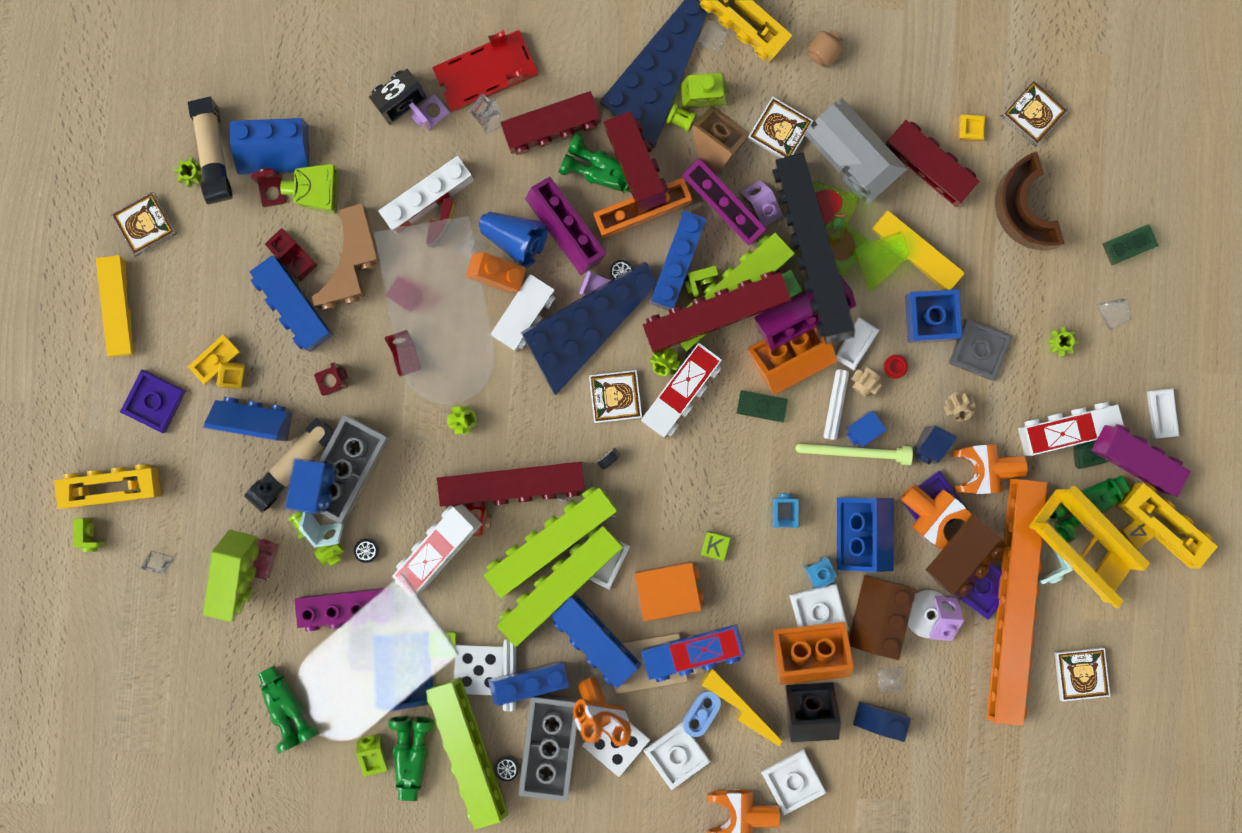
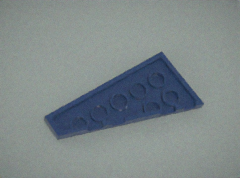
[600,0,708,148]
[520,262,657,396]

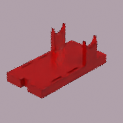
[432,29,539,112]

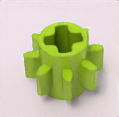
[174,157,202,188]
[1045,327,1079,357]
[649,348,681,376]
[447,405,477,435]
[314,536,345,566]

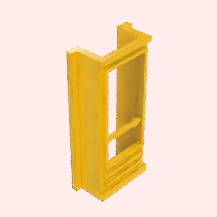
[1029,486,1150,608]

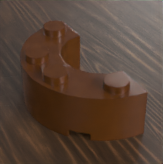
[995,151,1065,250]

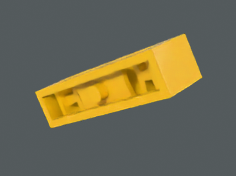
[699,0,792,62]
[54,464,162,509]
[1116,483,1218,569]

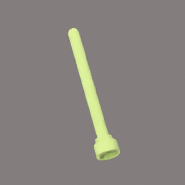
[795,444,913,465]

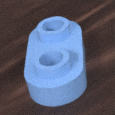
[682,691,721,737]

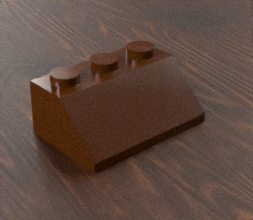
[925,514,1006,601]
[849,575,916,660]

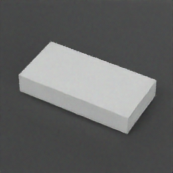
[835,317,879,371]
[1147,388,1180,439]

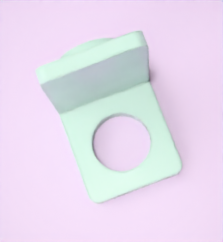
[299,512,343,548]
[1037,548,1073,584]

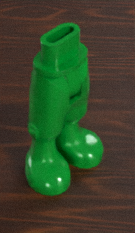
[558,132,631,194]
[1049,475,1130,542]
[258,666,320,754]
[388,716,434,801]

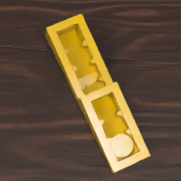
[871,210,965,290]
[96,255,133,358]
[701,668,782,746]

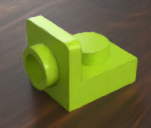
[684,266,718,299]
[73,517,105,552]
[356,734,388,777]

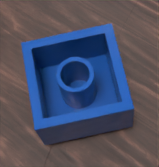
[905,289,962,343]
[285,458,336,514]

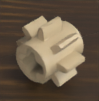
[851,367,882,397]
[944,392,976,422]

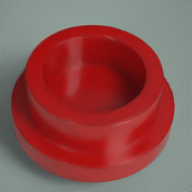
[883,355,908,379]

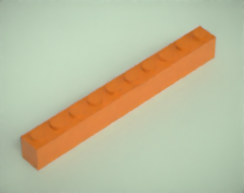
[986,479,1048,726]

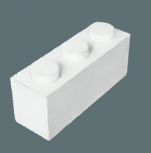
[490,274,556,352]

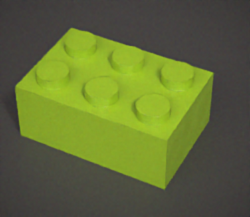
[203,529,259,623]

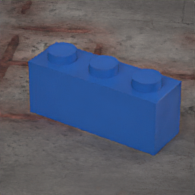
[488,661,569,706]

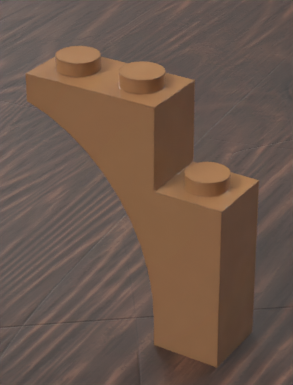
[312,204,381,311]

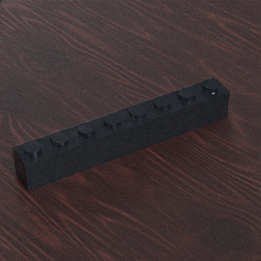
[772,152,855,344]

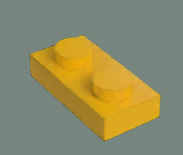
[188,334,242,385]

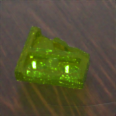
[855,231,909,292]

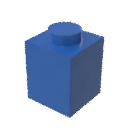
[846,410,886,447]

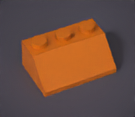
[747,328,838,395]
[773,622,854,685]

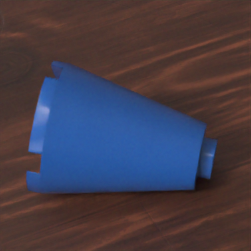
[479,212,548,268]

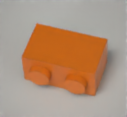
[466,252,526,293]

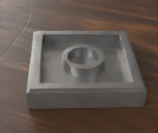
[949,319,1012,381]

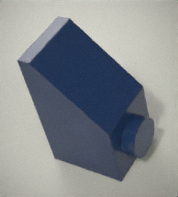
[913,425,957,465]
[853,701,911,742]

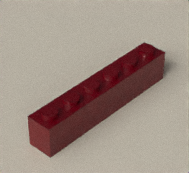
[642,270,791,354]
[437,462,585,509]

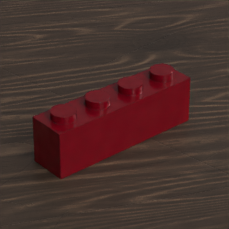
[500,91,601,155]
[603,111,669,213]
[885,120,980,207]

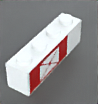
[379,156,474,235]
[641,343,722,438]
[1018,401,1124,456]
[392,504,482,597]

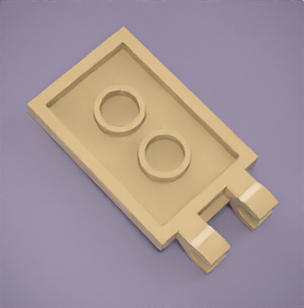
[615,632,703,694]

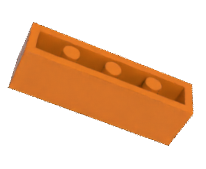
[593,178,692,240]

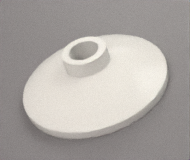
[908,590,953,638]

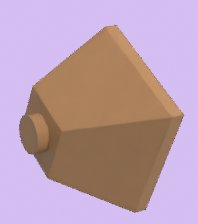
[691,106,750,174]

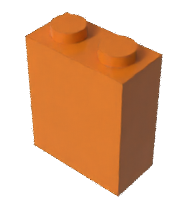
[635,561,705,622]

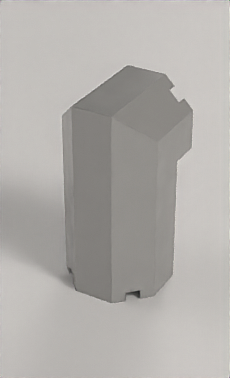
[804,98,907,205]

